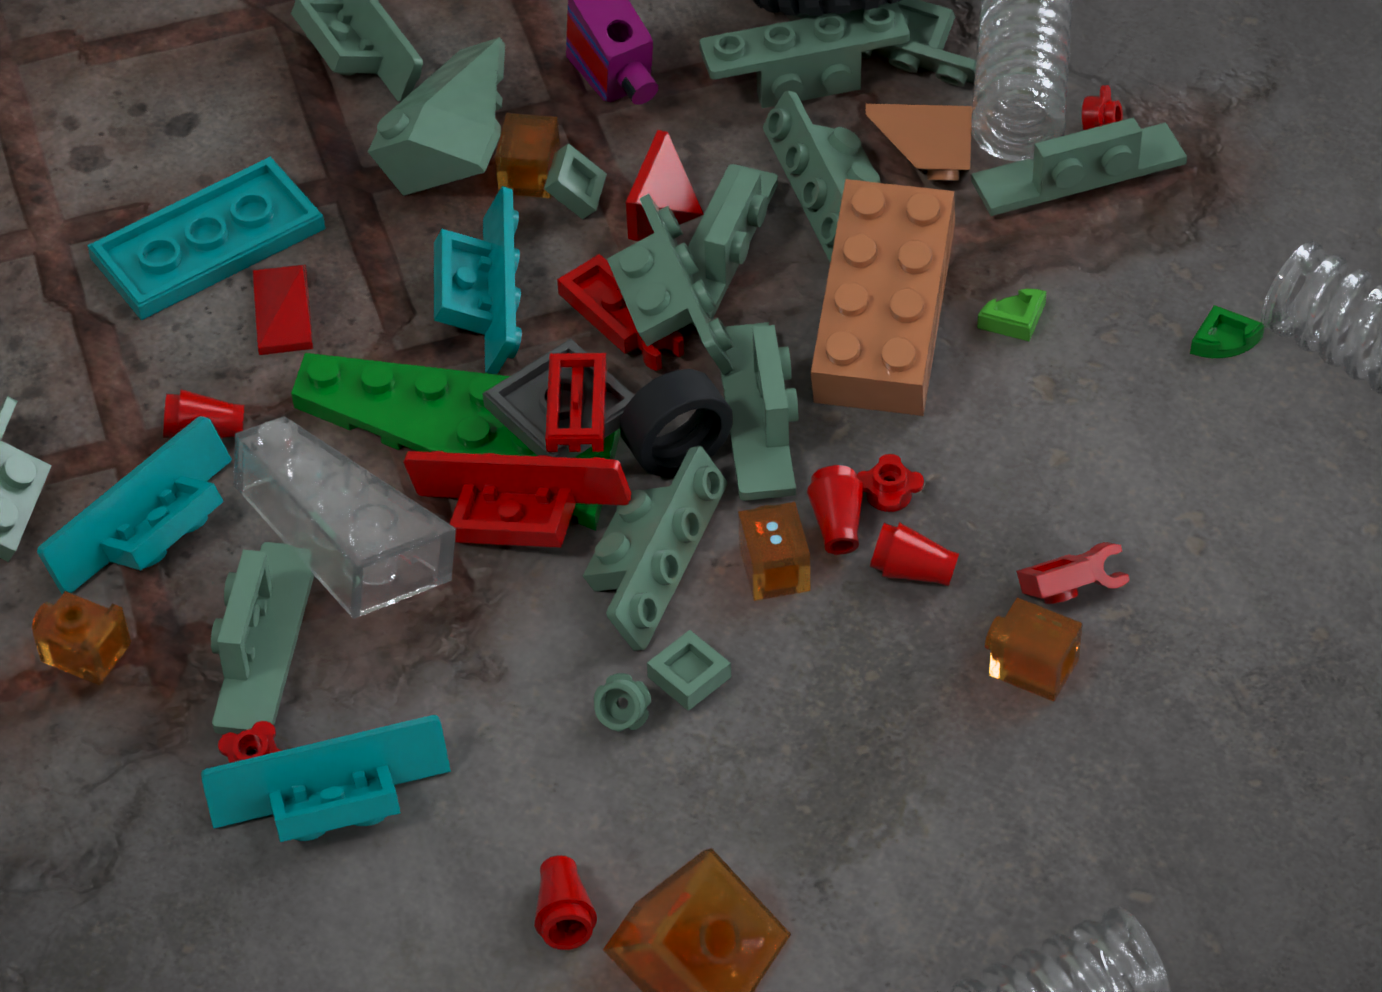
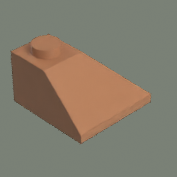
[865,104,972,181]

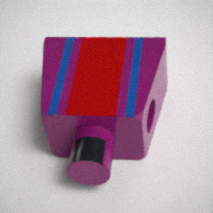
[566,0,659,105]

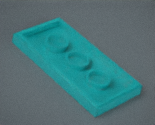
[87,156,326,320]

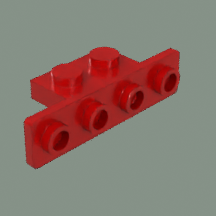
[403,451,632,548]

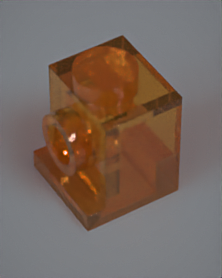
[32,591,131,685]

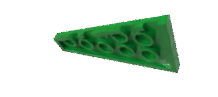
[291,353,620,531]

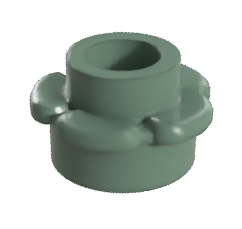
[594,673,651,732]

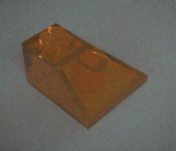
[603,848,791,992]

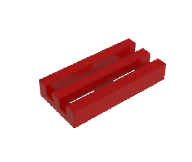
[545,353,607,452]

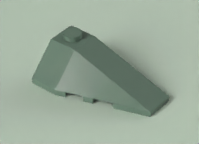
[368,37,505,196]

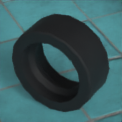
[619,369,733,477]

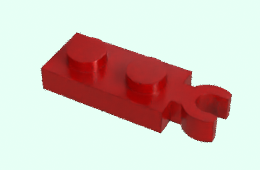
[557,254,684,371]

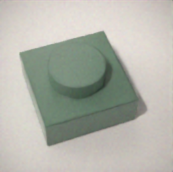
[544,143,607,220]
[647,630,731,711]

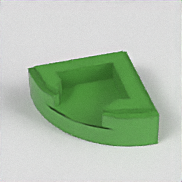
[977,289,1046,341]

